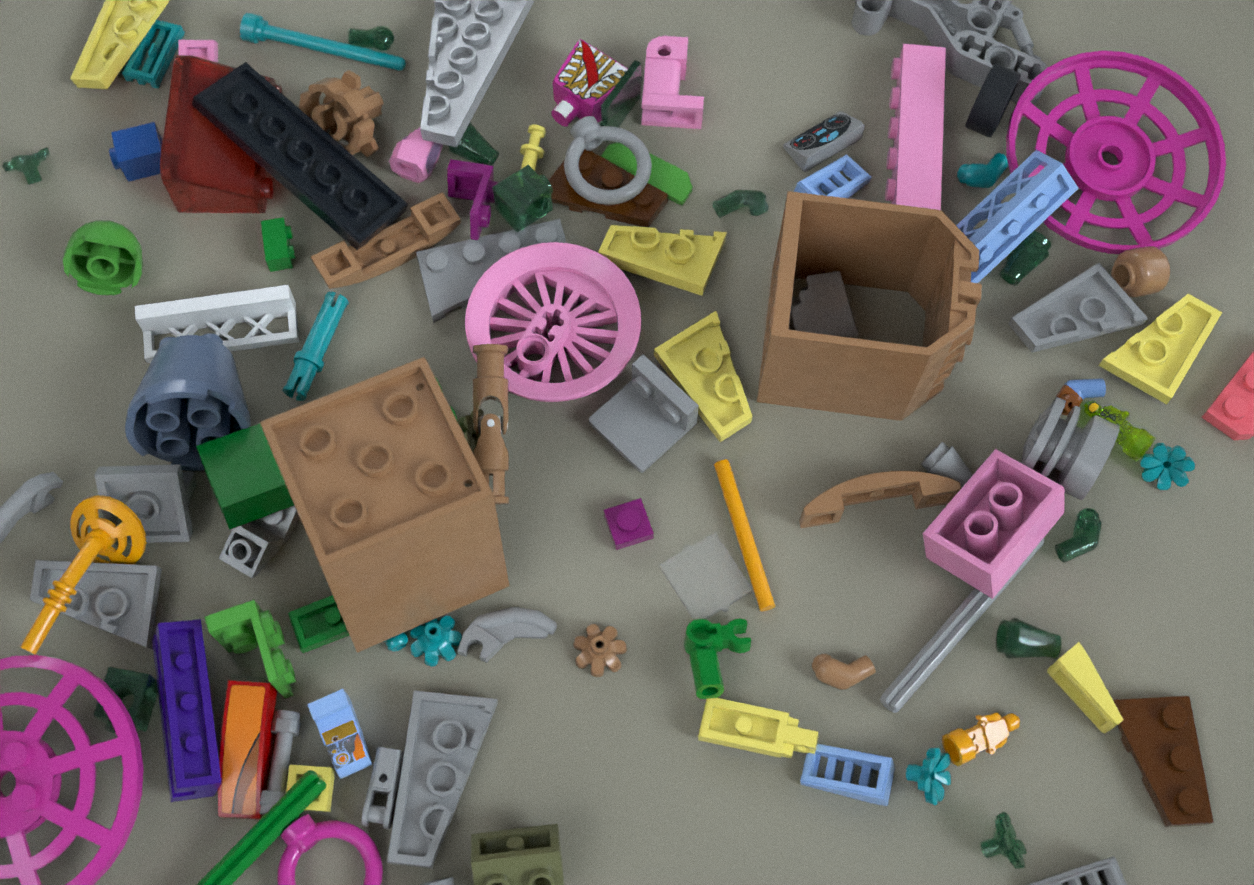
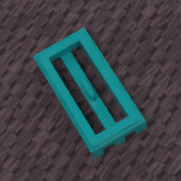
[122,20,185,89]

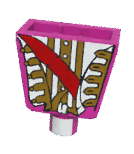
[551,39,634,127]

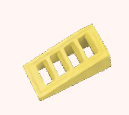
[1047,642,1123,734]

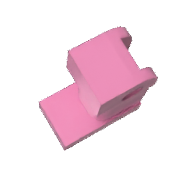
[641,36,704,129]

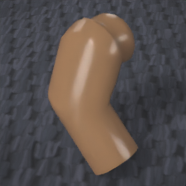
[812,654,876,690]

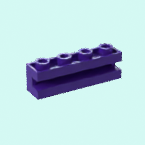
[152,619,222,802]

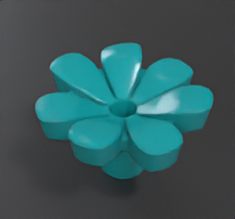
[1140,443,1195,490]
[410,615,463,667]
[906,748,951,805]

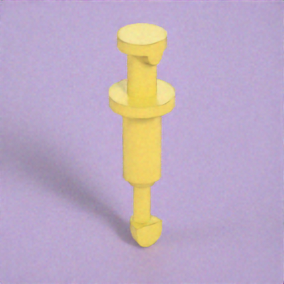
[516,124,546,207]

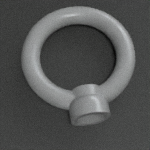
[564,116,652,205]

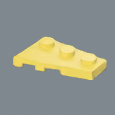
[1098,294,1222,405]
[654,311,753,442]

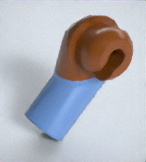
[1056,378,1106,415]

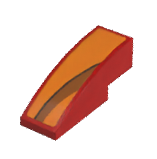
[218,680,277,820]

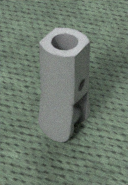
[362,747,404,829]

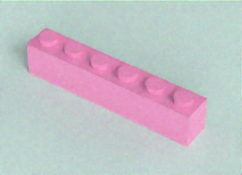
[885,44,946,210]

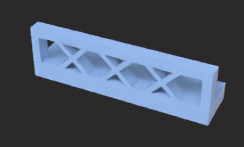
[956,150,1079,283]

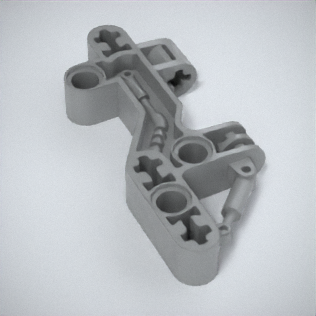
[851,0,1048,104]

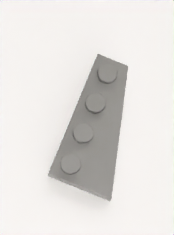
[416,219,567,323]
[387,690,498,868]

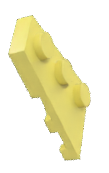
[598,225,727,296]

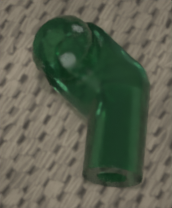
[348,25,395,51]
[712,189,769,218]
[1055,508,1102,563]

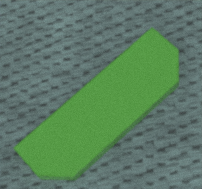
[601,143,692,206]

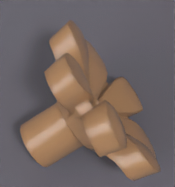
[573,624,627,677]

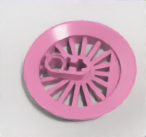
[465,242,641,402]

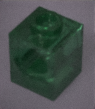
[492,165,553,233]
[93,666,158,733]

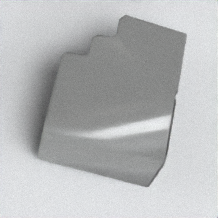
[789,271,858,339]

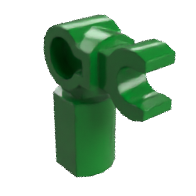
[684,618,752,699]

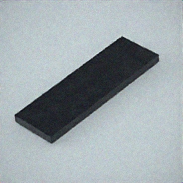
[192,62,408,251]

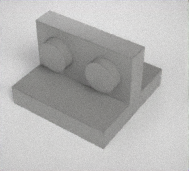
[94,464,197,544]

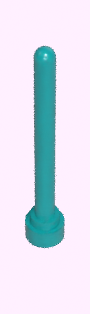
[240,12,406,71]

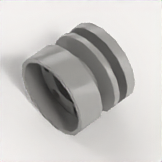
[1021,397,1120,500]

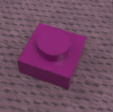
[603,498,654,550]

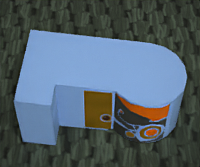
[307,689,373,779]

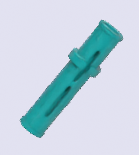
[282,291,349,401]

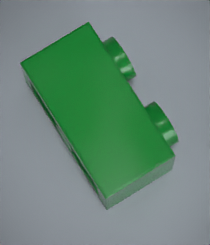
[261,217,296,272]

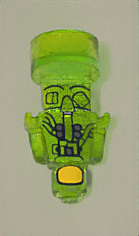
[1084,400,1156,462]

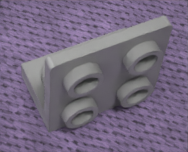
[589,354,699,473]

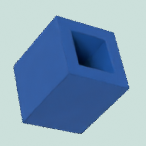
[109,122,171,182]

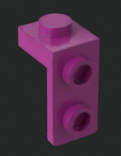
[447,159,499,241]

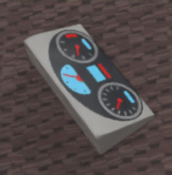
[783,111,865,173]

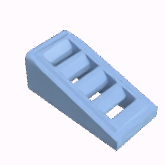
[794,154,872,198]
[800,744,895,806]

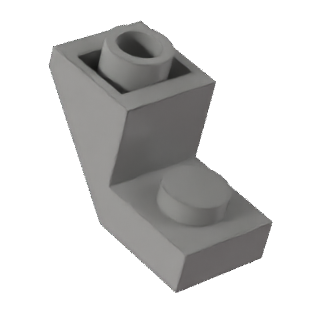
[219,505,300,578]

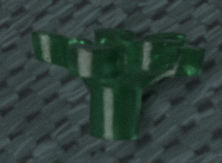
[1,147,50,185]
[980,812,1027,869]

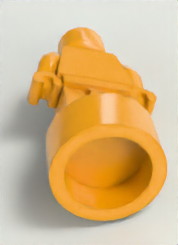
[942,712,1020,766]

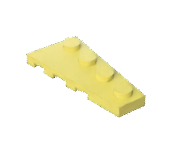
[70,0,170,89]

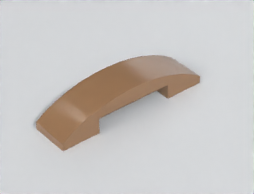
[311,192,461,289]
[799,471,961,528]

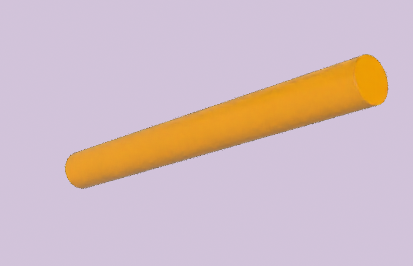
[714,459,775,611]

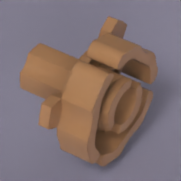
[299,70,384,157]

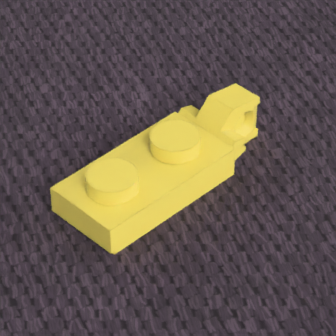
[698,698,819,758]

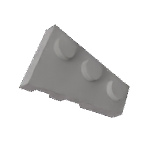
[1008,263,1148,353]
[30,560,162,649]

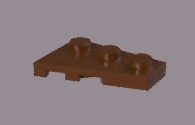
[537,150,668,227]
[1113,696,1214,827]

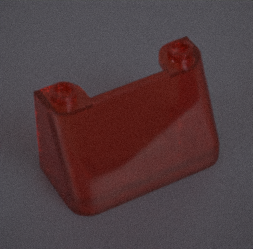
[160,55,283,213]

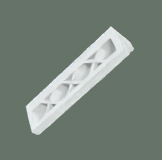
[135,285,299,363]

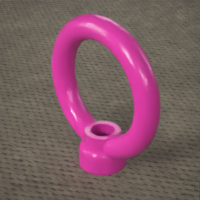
[277,814,383,885]

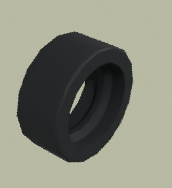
[965,63,1021,138]

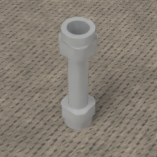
[260,710,300,815]

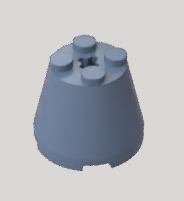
[125,333,251,471]

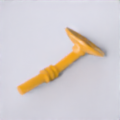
[20,495,146,655]

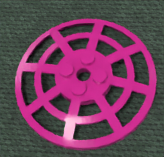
[1006,51,1226,254]
[0,655,144,885]

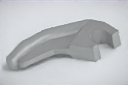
[0,472,63,543]
[458,607,557,663]

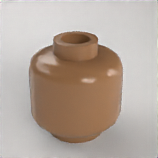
[1111,246,1170,297]

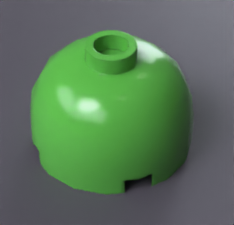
[63,220,143,295]

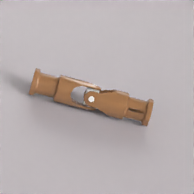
[473,344,509,505]

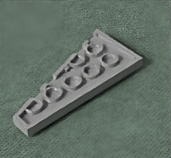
[420,0,534,147]

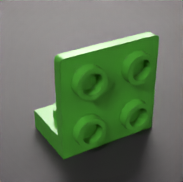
[205,600,296,699]

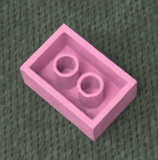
[923,449,1064,599]

